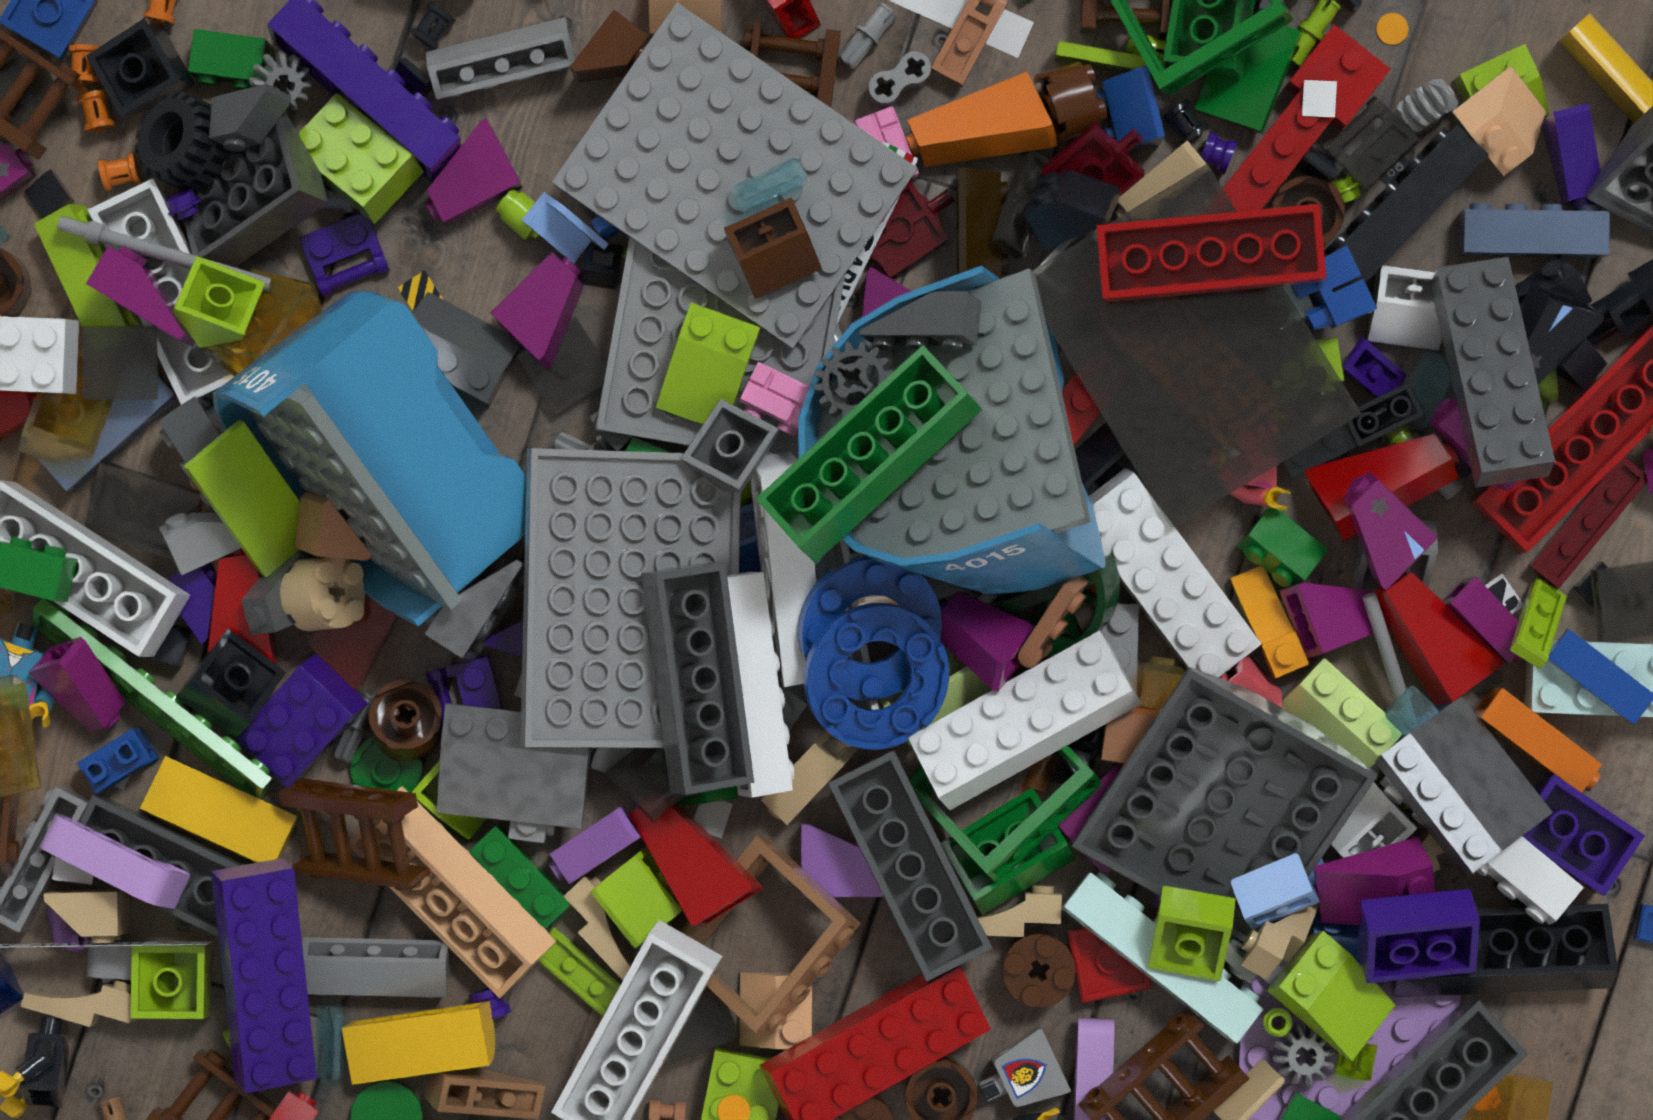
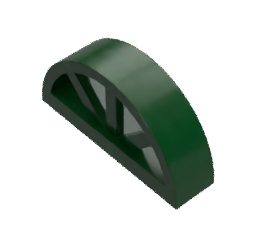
[988,553,1120,656]

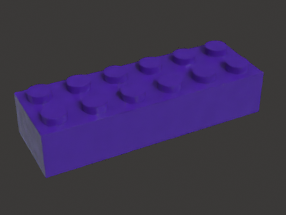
[267,0,461,183]
[211,858,317,1093]

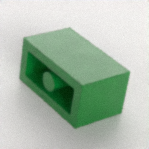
[188,29,271,90]
[1237,506,1328,588]
[0,536,78,602]

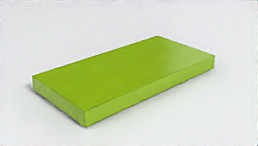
[183,420,300,578]

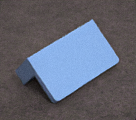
[522,192,609,263]
[1231,853,1320,930]

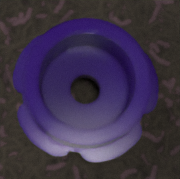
[165,189,201,220]

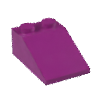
[86,245,195,347]
[1313,837,1435,925]

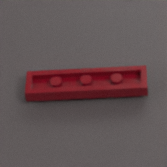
[1529,457,1648,589]

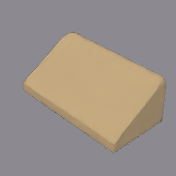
[1214,1059,1285,1120]

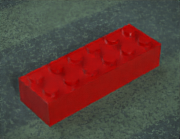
[1096,204,1327,302]
[759,966,991,1120]

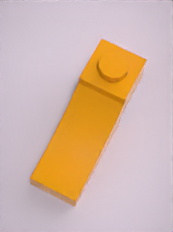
[1229,565,1309,678]

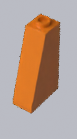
[905,72,1058,167]
[1474,688,1603,793]

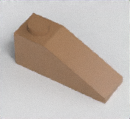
[424,1068,546,1120]

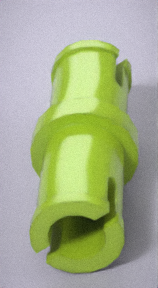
[1292,0,1341,68]

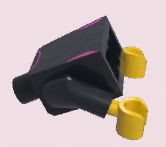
[0,1017,69,1118]

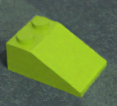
[656,303,761,425]
[1267,931,1396,1062]

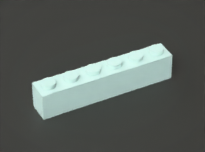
[1061,872,1264,1044]

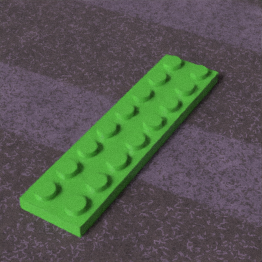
[33,598,272,800]

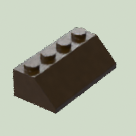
[956,168,1008,279]

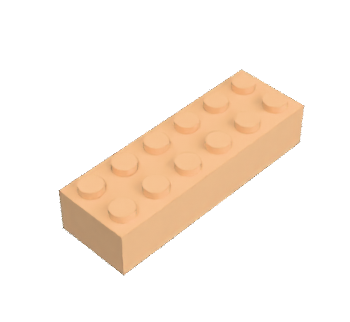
[349,786,556,999]

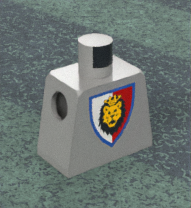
[979,1025,1071,1107]

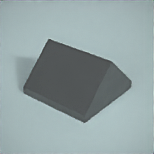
[681,399,781,492]

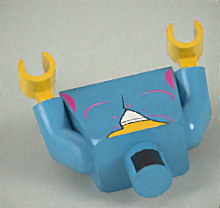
[0,622,55,727]

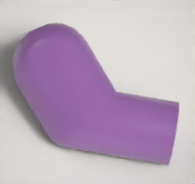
[46,908,89,952]

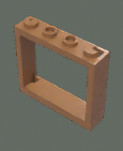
[680,836,861,1035]

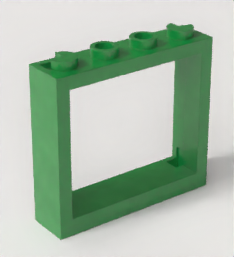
[1110,0,1294,97]
[909,745,1103,883]

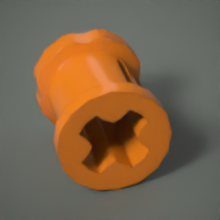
[143,0,176,25]
[68,44,100,85]
[76,90,116,133]
[98,152,142,192]

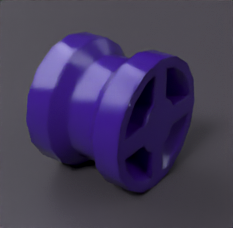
[1200,131,1237,175]
[468,987,512,1019]

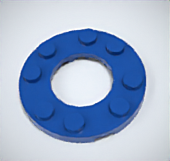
[798,556,942,700]
[804,603,949,750]

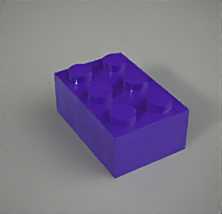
[236,653,369,787]
[1523,773,1645,896]
[1358,889,1480,984]

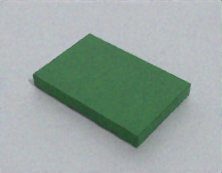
[1194,26,1302,134]

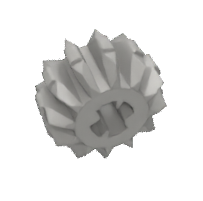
[249,51,312,111]
[1394,79,1459,136]
[1273,1024,1336,1087]

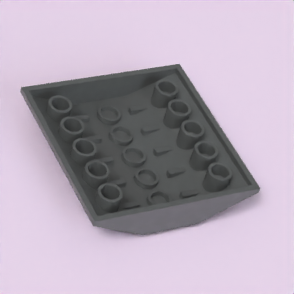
[1072,667,1378,942]

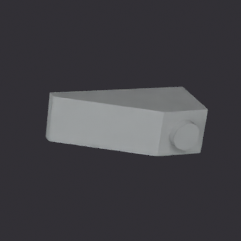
[159,512,241,575]

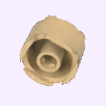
[280,557,365,631]

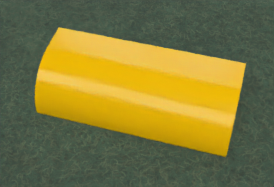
[1559,13,1653,123]
[140,756,297,863]
[342,1001,495,1085]

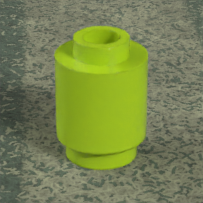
[495,188,540,241]

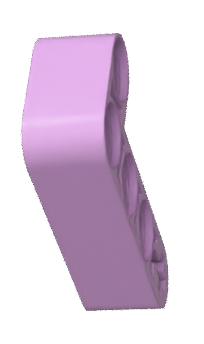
[40,813,191,909]
[1073,1018,1115,1120]

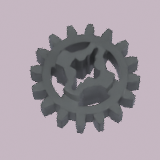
[814,342,893,418]

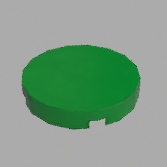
[351,738,423,793]
[350,1080,424,1120]

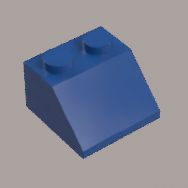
[1096,66,1165,153]

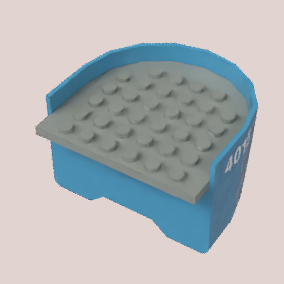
[798,266,1106,594]
[213,290,526,626]

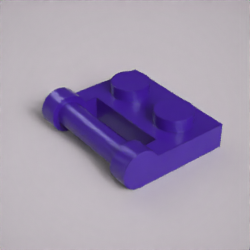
[299,213,391,298]
[425,656,503,720]

